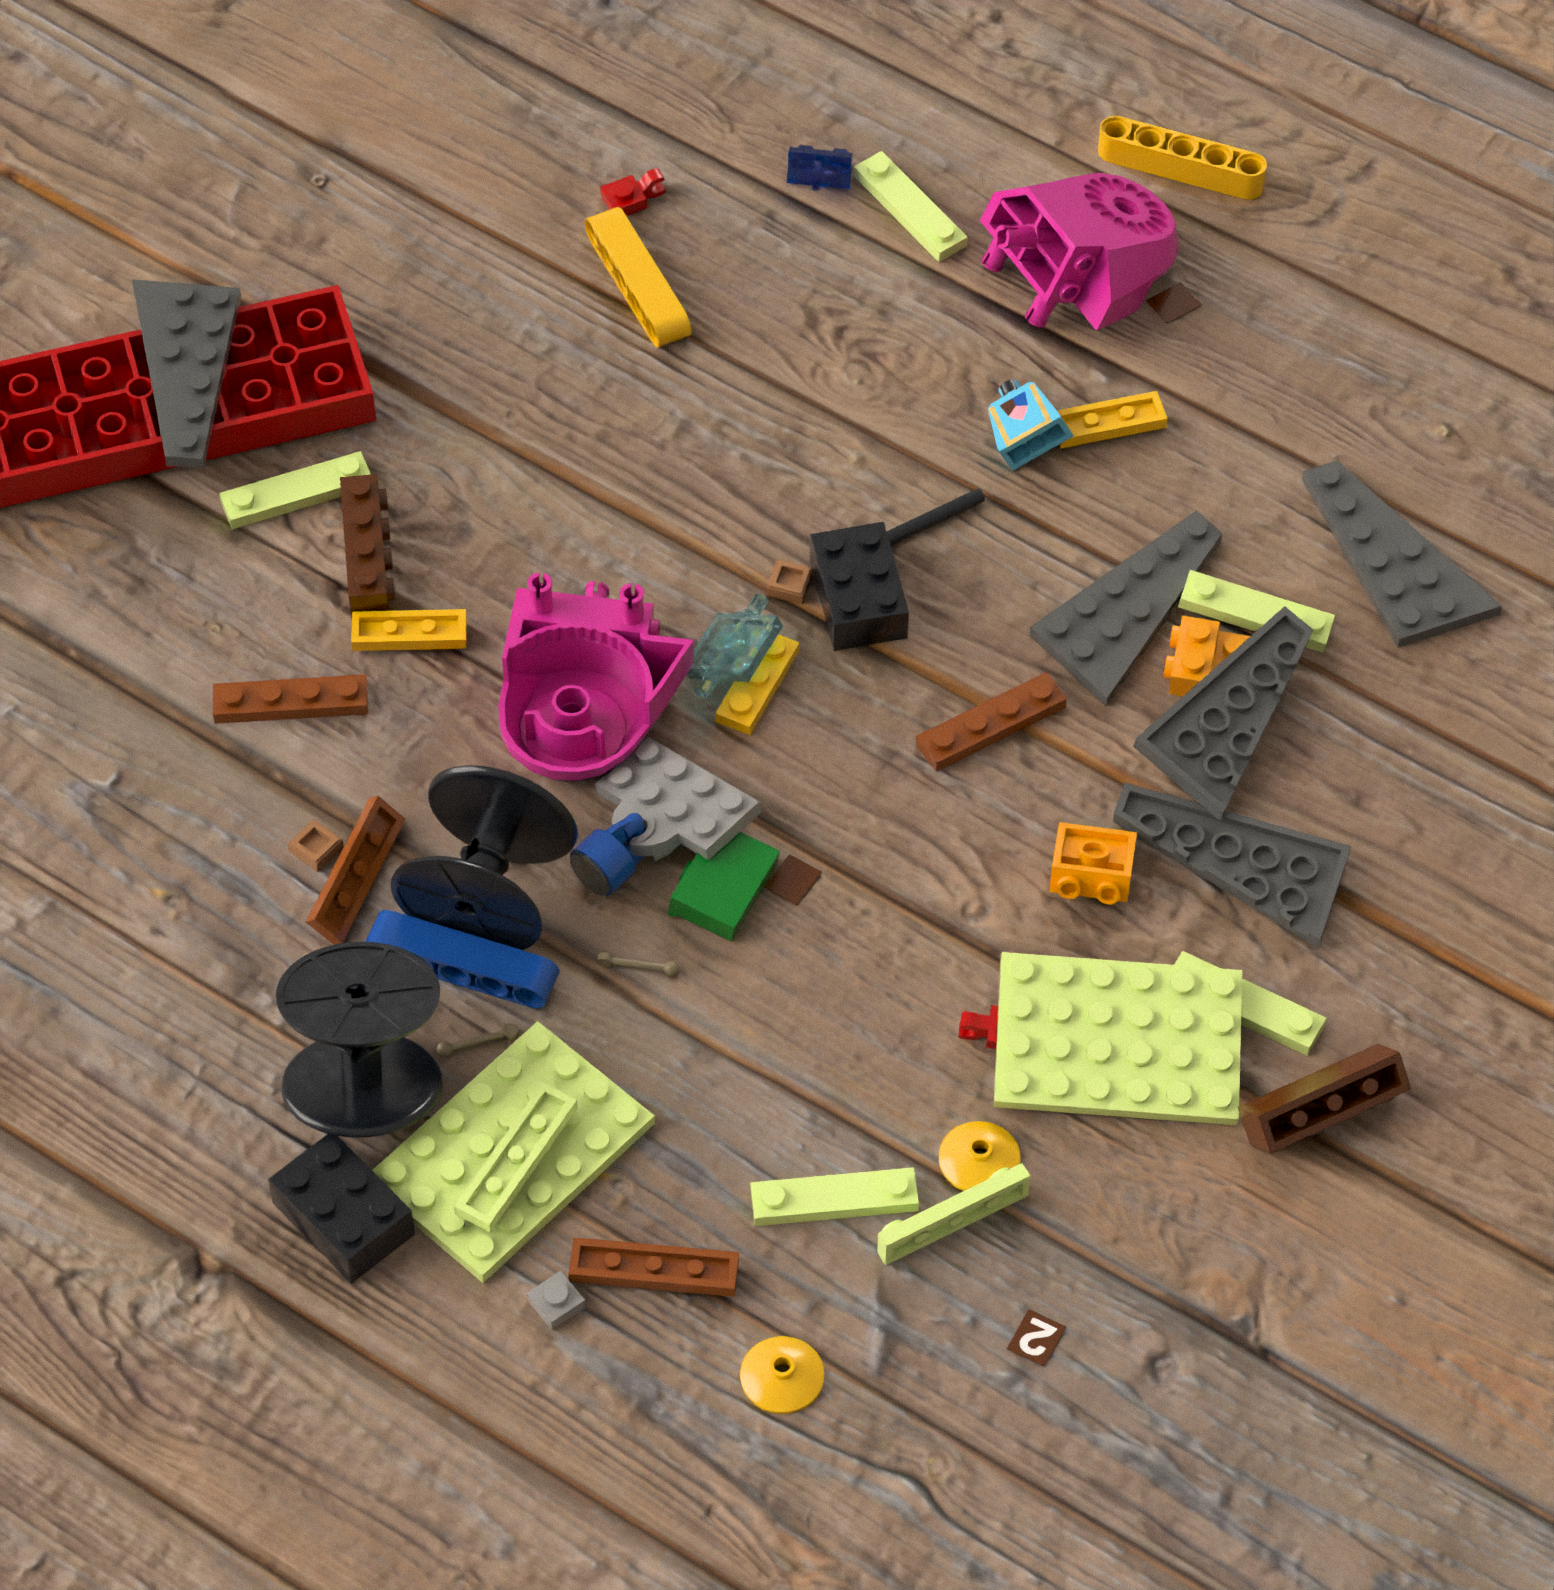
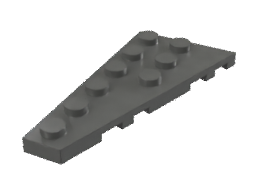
[1133,606,1313,820]

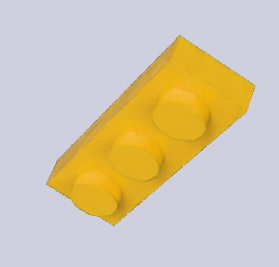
[1057,391,1168,449]
[351,609,467,651]
[715,629,800,736]

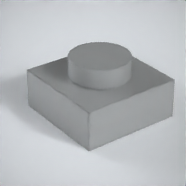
[527,1270,586,1330]

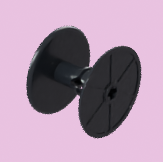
[391,765,578,950]
[276,942,443,1138]

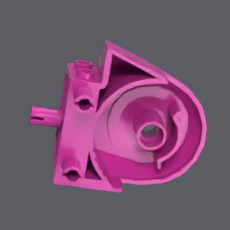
[980,172,1179,331]
[498,573,694,781]

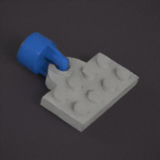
[570,737,762,896]

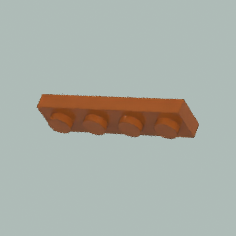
[916,672,1067,772]
[213,674,368,724]
[306,796,405,945]
[568,1237,739,1297]

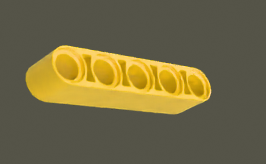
[1098,116,1267,200]
[584,207,692,348]

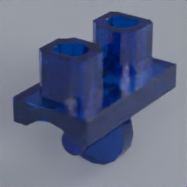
[787,145,853,191]

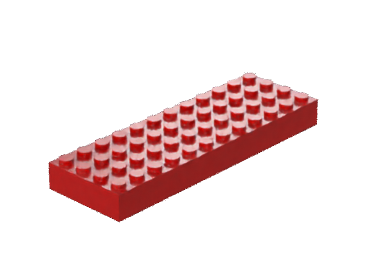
[0,285,376,508]

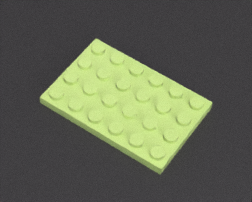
[993,952,1242,1125]
[372,1021,655,1283]

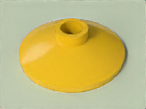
[939,1121,1021,1191]
[740,1336,824,1414]

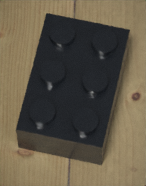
[810,522,909,651]
[268,1134,415,1284]

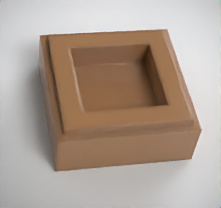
[766,559,813,604]
[287,819,344,872]

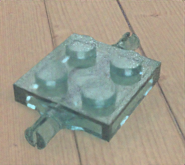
[687,593,783,699]

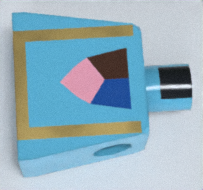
[988,379,1073,471]

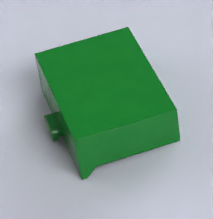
[668,832,780,942]

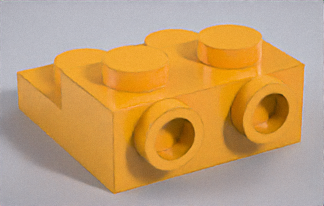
[1163,616,1250,696]
[1049,822,1137,905]

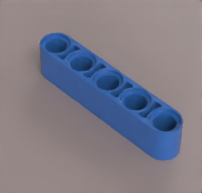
[365,910,560,1009]

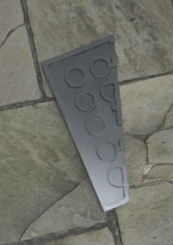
[132,279,241,469]
[1302,461,1502,648]
[1030,510,1222,706]
[1113,783,1351,949]

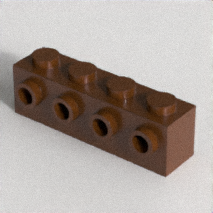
[340,474,395,619]
[1238,1044,1411,1153]

